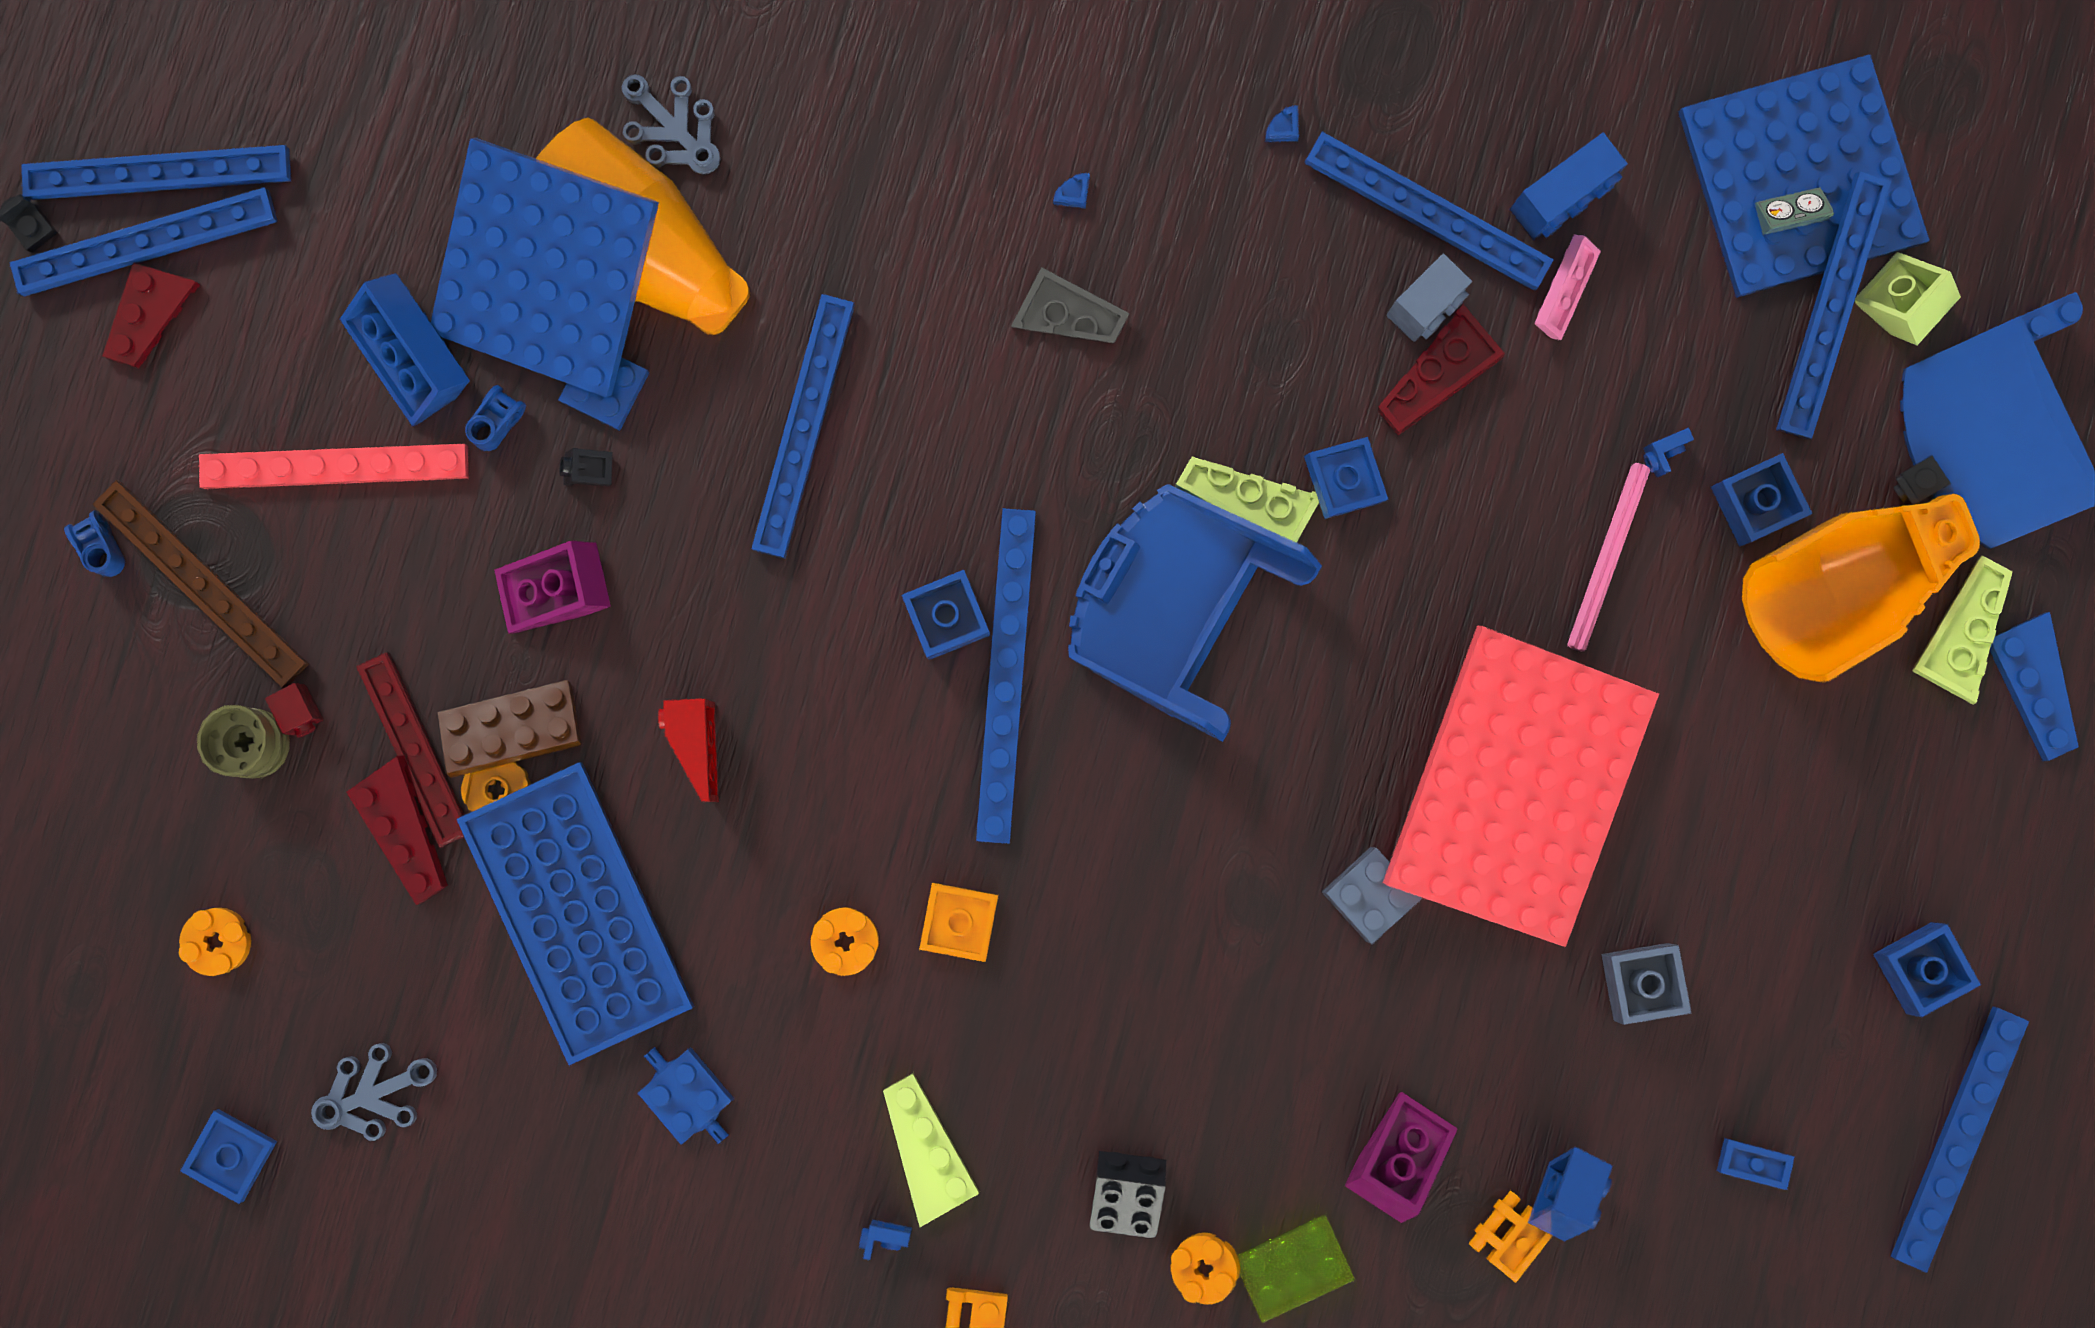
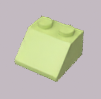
[1855,252,1961,345]

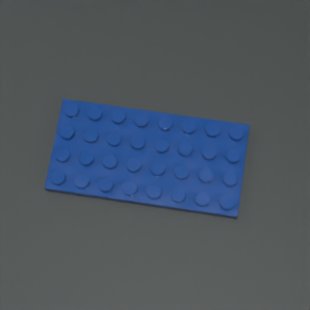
[456,762,694,1065]

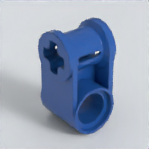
[465,385,526,451]
[64,510,125,577]

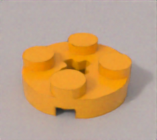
[461,762,531,812]
[811,907,879,976]
[179,908,251,976]
[1171,1233,1240,1304]

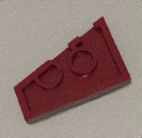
[102,263,200,368]

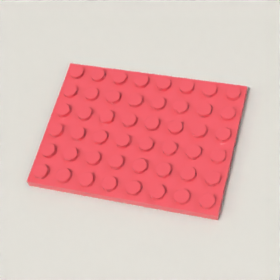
[1383,625,1659,947]

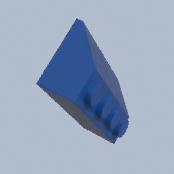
[340,273,470,427]

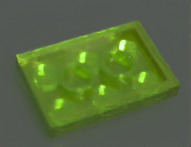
[1237,1215,1355,1323]

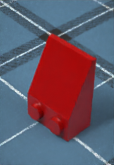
[658,698,719,802]

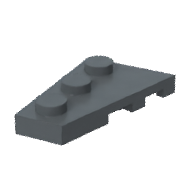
[1011,267,1130,344]

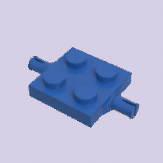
[638,1047,734,1145]

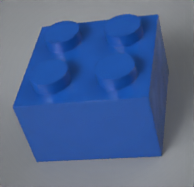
[1711,453,1812,547]
[902,570,990,660]
[1873,922,1981,1017]
[1528,1147,1612,1241]

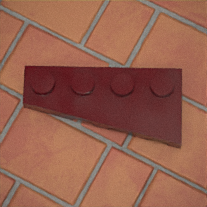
[1378,304,1505,436]
[346,755,448,905]

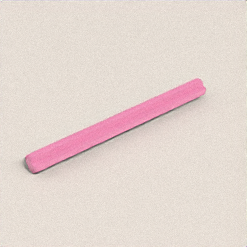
[1567,463,1650,652]

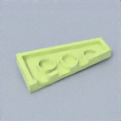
[1175,457,1319,543]
[1912,555,2013,704]
[883,1073,980,1227]

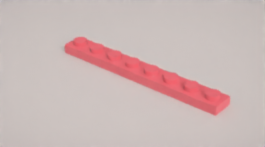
[199,444,469,489]

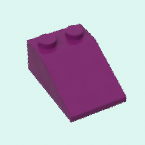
[494,541,611,634]
[1345,1092,1458,1223]

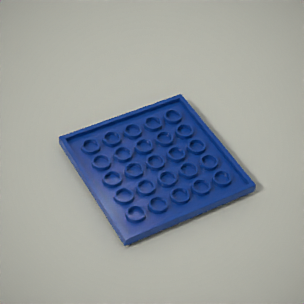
[1678,54,1930,298]
[431,138,659,398]

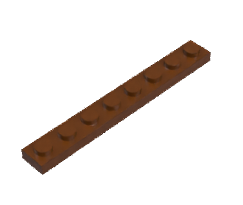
[93,480,309,688]

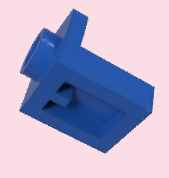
[1643,428,1694,478]
[859,1219,912,1260]

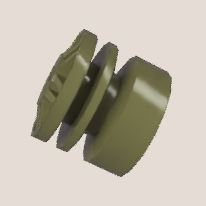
[197,705,290,779]

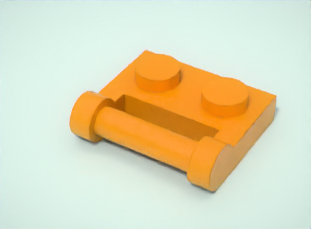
[945,1288,1008,1328]

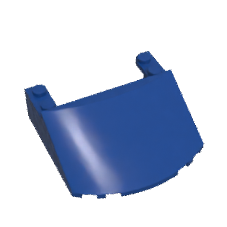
[1900,292,2095,549]
[1068,484,1322,742]

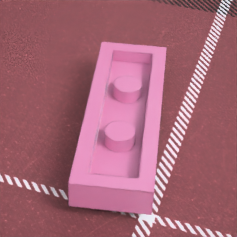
[1534,234,1601,340]

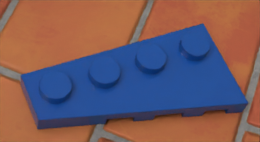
[1989,612,2079,761]

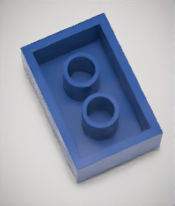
[1510,132,1628,240]

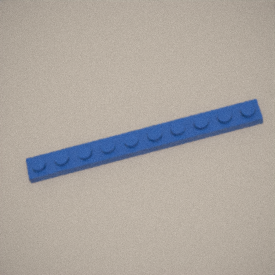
[976,508,1036,844]

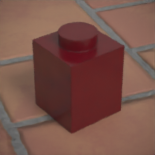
[265,683,323,738]

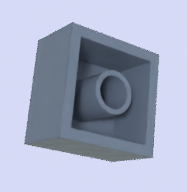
[1386,253,1472,343]
[1322,847,1422,944]
[1601,943,1691,1025]

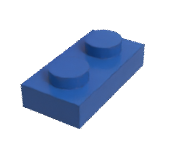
[1717,1138,1795,1190]

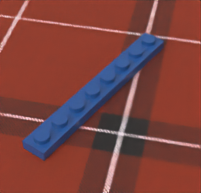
[1305,132,1554,291]
[21,145,291,200]
[1776,171,1891,439]
[9,187,278,297]
[751,294,855,559]
[1891,1007,2029,1273]

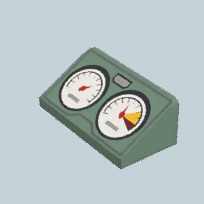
[1755,187,1834,235]

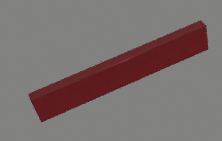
[356,652,464,848]

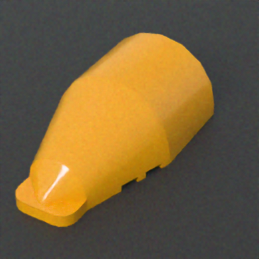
[536,117,750,335]
[1742,494,1980,682]

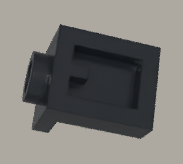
[0,194,58,253]
[559,448,613,487]
[1893,455,1951,505]

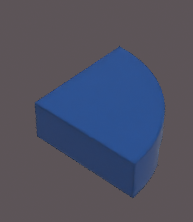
[1265,105,1299,142]
[1053,173,1090,208]

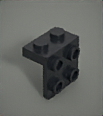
[1090,1151,1166,1238]

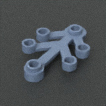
[622,75,720,174]
[311,1043,437,1141]

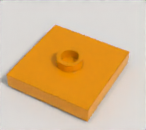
[919,883,998,962]

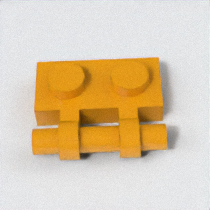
[1468,1190,1553,1283]

